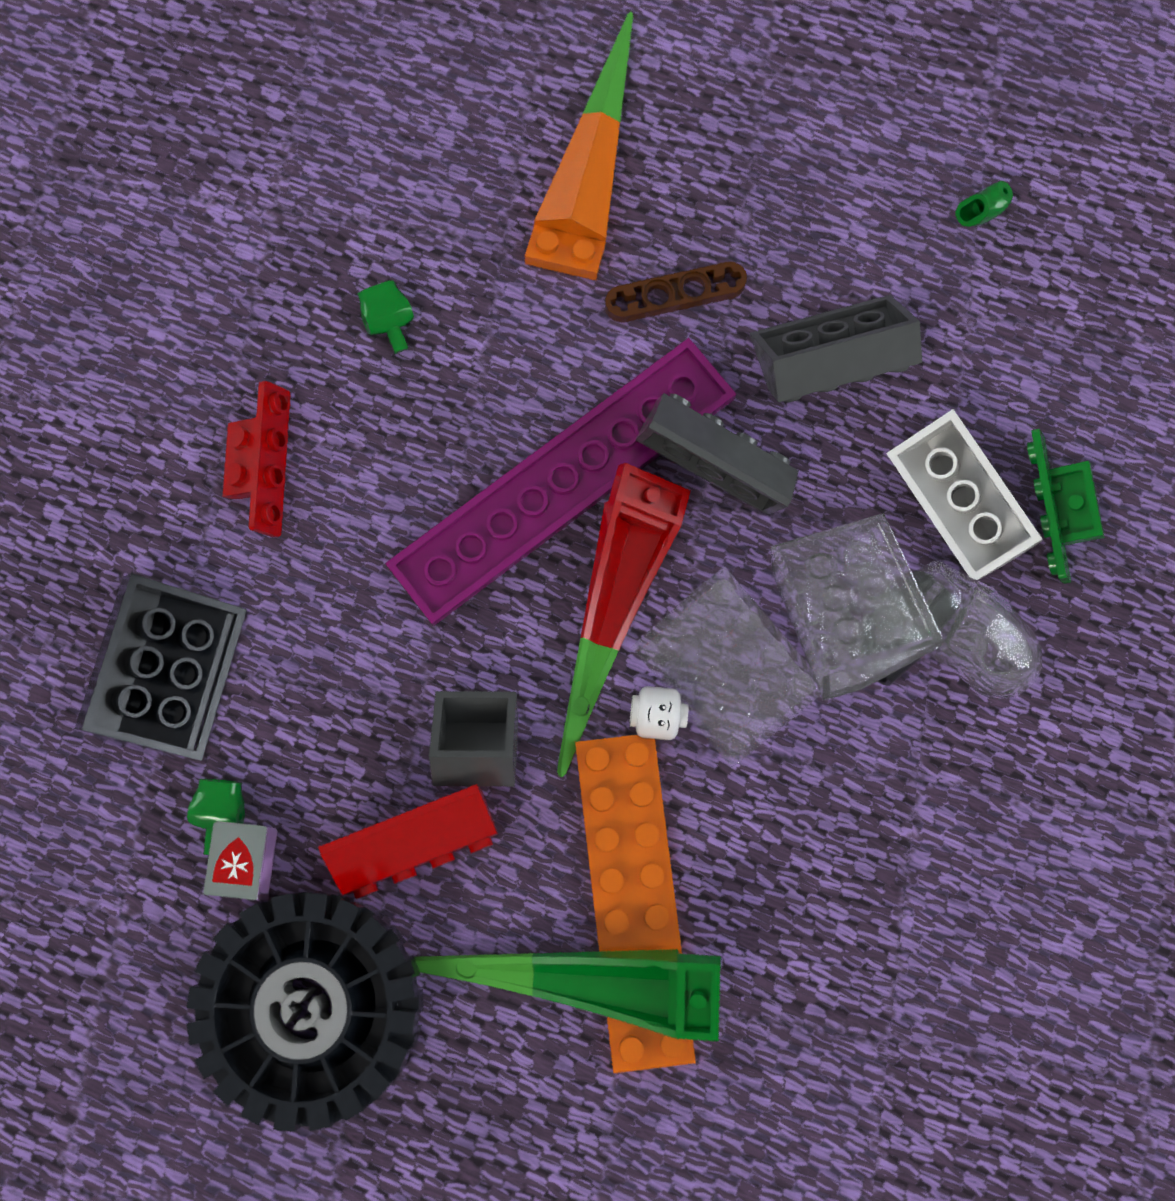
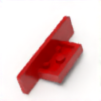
[222,381,291,537]

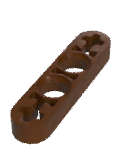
[605,262,747,322]

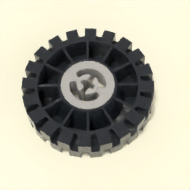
[186,891,424,1132]

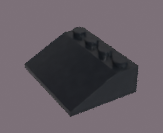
[74,573,247,761]

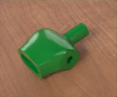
[955,181,1013,227]
[357,280,414,354]
[187,778,245,855]

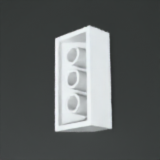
[886,409,1043,583]

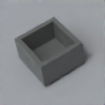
[429,691,518,787]

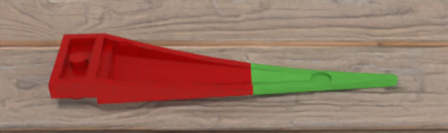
[557,463,691,777]

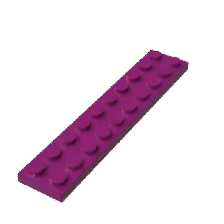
[385,338,736,626]

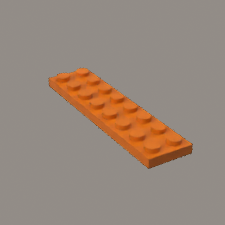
[575,735,696,1073]

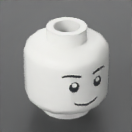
[630,686,689,740]

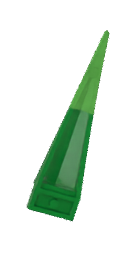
[415,949,721,1041]

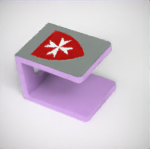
[203,821,278,900]

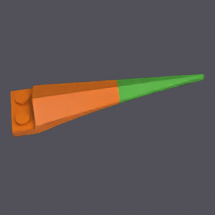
[525,12,633,281]

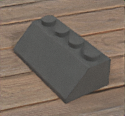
[750,295,922,403]
[635,393,799,515]

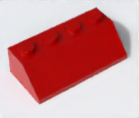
[318,784,499,900]

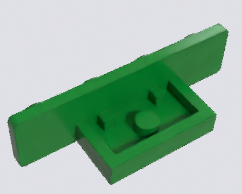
[1027,428,1105,583]

